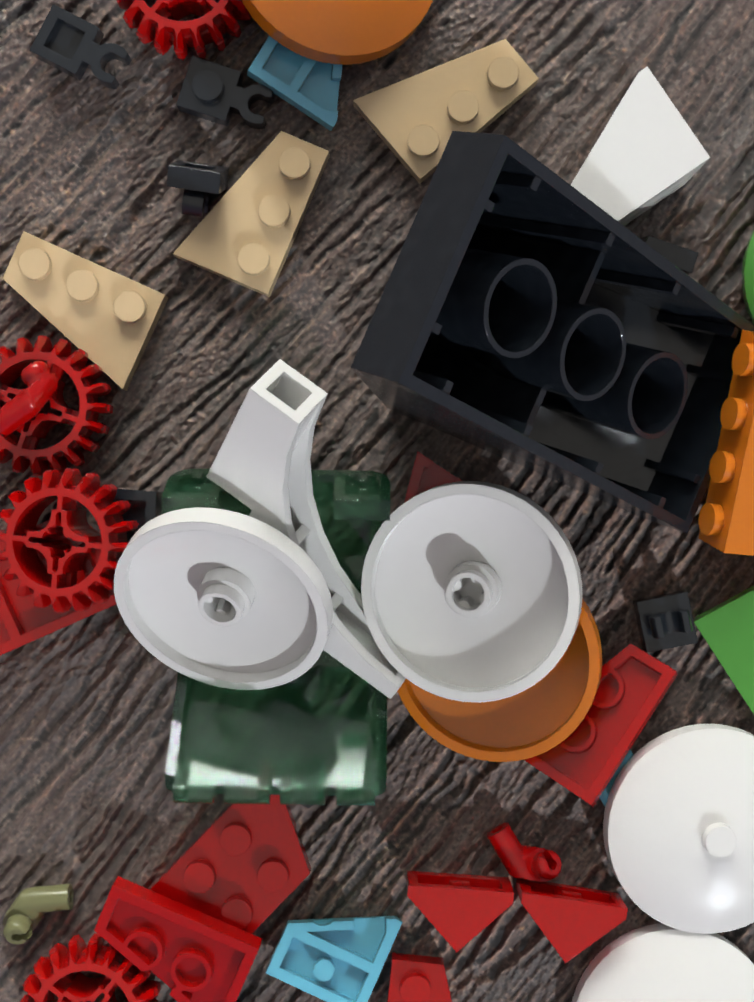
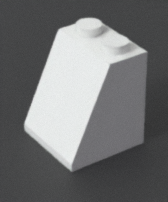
[571,66,710,226]

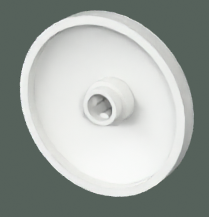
[361,481,583,703]
[114,507,333,690]
[603,723,754,934]
[572,923,754,1002]

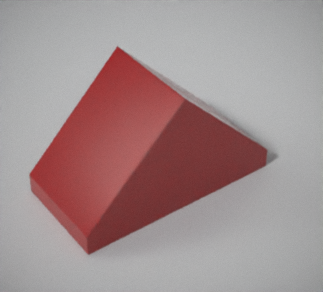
[406,870,514,952]
[516,879,628,963]

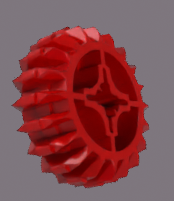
[116,0,252,61]
[0,335,113,477]
[0,468,139,613]
[20,933,161,1002]

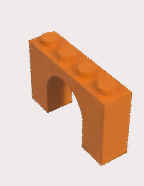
[698,330,754,556]

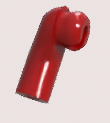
[0,361,58,436]
[487,822,562,882]

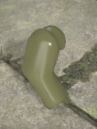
[3,883,74,945]

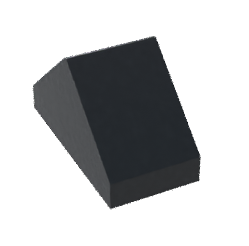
[351,131,754,533]

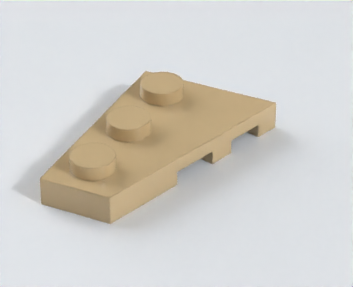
[353,39,539,184]
[173,131,330,297]
[3,231,168,391]

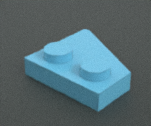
[247,36,342,131]
[265,916,402,1002]

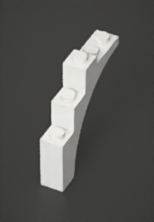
[206,359,406,699]

